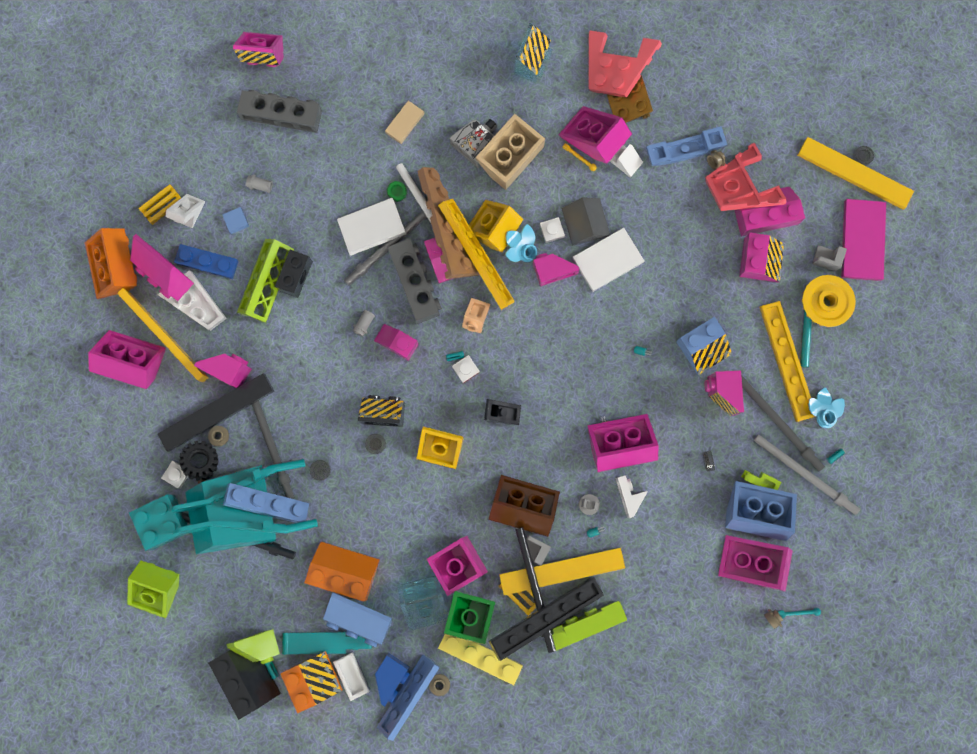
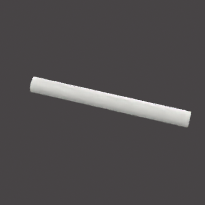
[396,163,433,222]

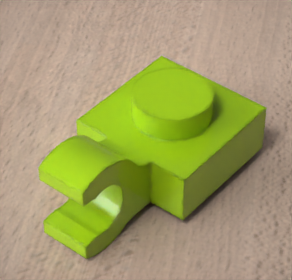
[741,470,782,490]

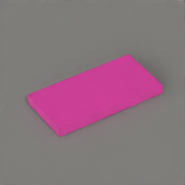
[841,199,886,281]

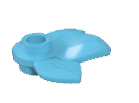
[505,224,537,262]
[808,388,845,428]

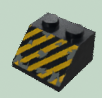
[358,395,405,427]

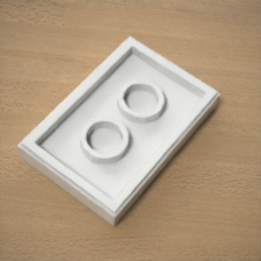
[337,198,406,256]
[572,228,644,292]

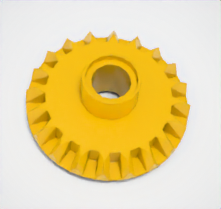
[801,275,856,327]

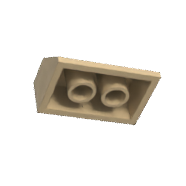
[476,114,545,190]

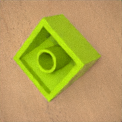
[127,560,180,618]

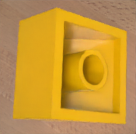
[469,200,524,252]

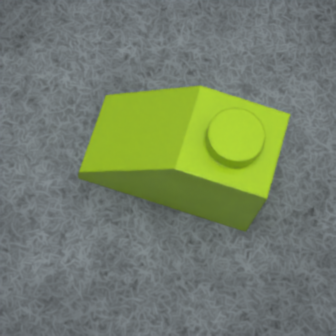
[226,629,280,664]

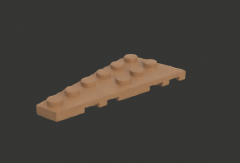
[417,167,480,279]

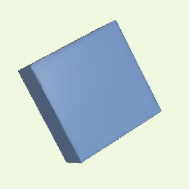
[222,207,250,234]

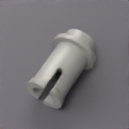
[246,174,273,193]
[353,310,375,337]

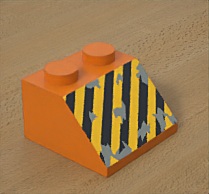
[280,651,343,714]

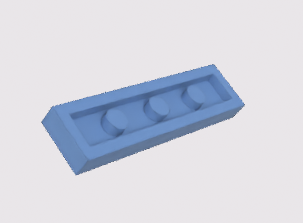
[223,483,309,523]
[377,655,440,741]

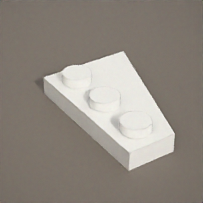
[157,270,227,331]

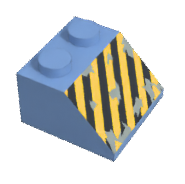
[676,317,732,375]

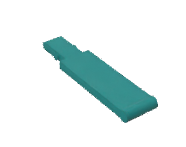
[282,632,372,655]

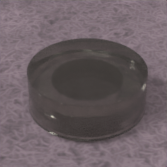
[852,146,874,166]
[365,434,386,454]
[702,450,715,472]
[310,460,331,481]

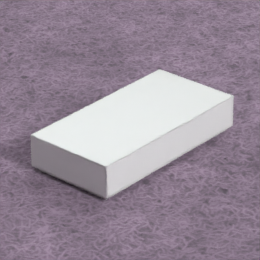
[333,652,370,701]

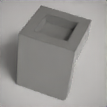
[812,246,847,272]
[519,535,551,566]

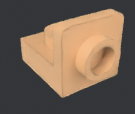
[462,298,490,333]

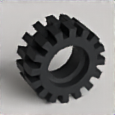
[179,441,219,481]

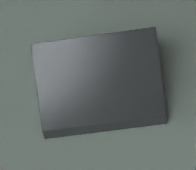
[562,197,610,246]

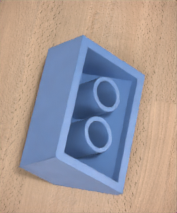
[725,481,797,541]
[323,593,392,648]

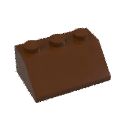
[488,475,560,537]

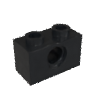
[275,249,313,298]

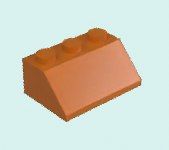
[85,228,137,299]
[304,541,380,602]

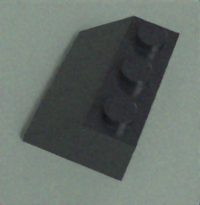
[208,650,281,720]

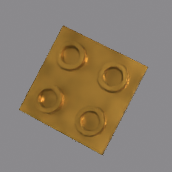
[607,75,653,123]

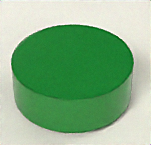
[387,181,407,202]

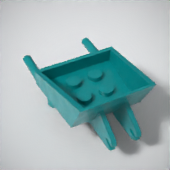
[171,459,318,555]

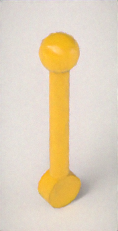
[562,143,597,171]

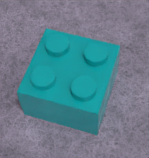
[129,494,188,551]

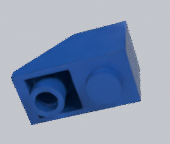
[375,653,410,707]

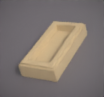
[385,101,424,144]

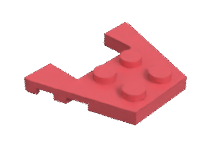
[589,31,662,98]
[705,143,786,211]

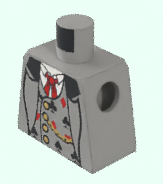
[450,119,497,168]

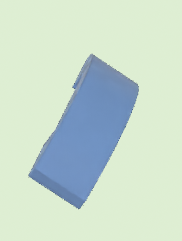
[646,126,727,166]

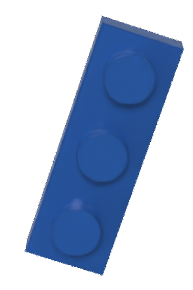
[174,244,238,279]

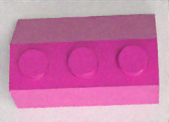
[734,186,805,236]
[130,234,194,301]
[88,330,166,389]
[588,414,659,472]

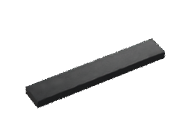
[158,373,275,452]
[488,577,604,661]

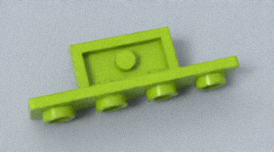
[552,601,627,651]

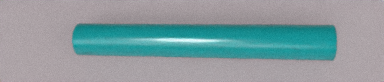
[800,310,812,368]

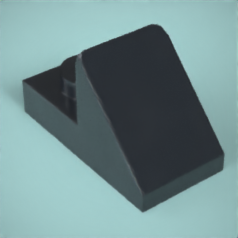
[484,399,521,425]

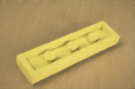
[438,634,523,685]

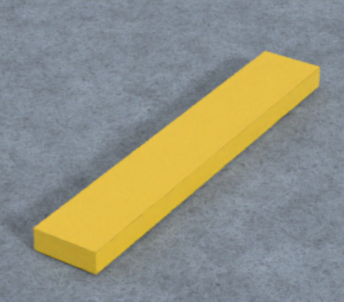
[797,137,914,210]
[438,199,514,310]
[118,288,209,382]
[759,301,815,422]
[499,548,625,595]

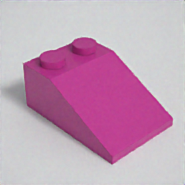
[559,106,632,164]
[718,535,793,592]

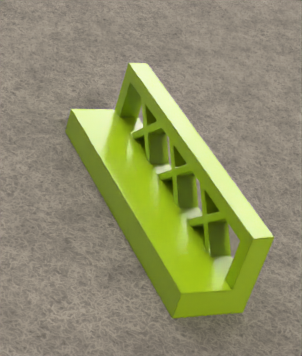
[237,239,294,323]

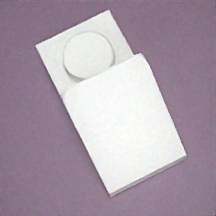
[610,144,643,178]
[166,194,205,228]
[615,475,647,518]

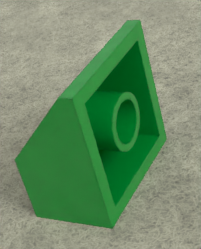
[443,591,495,644]

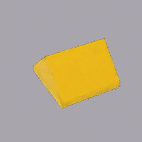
[417,427,464,469]

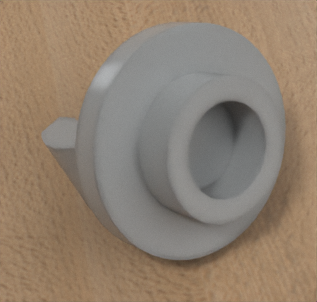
[579,494,600,515]

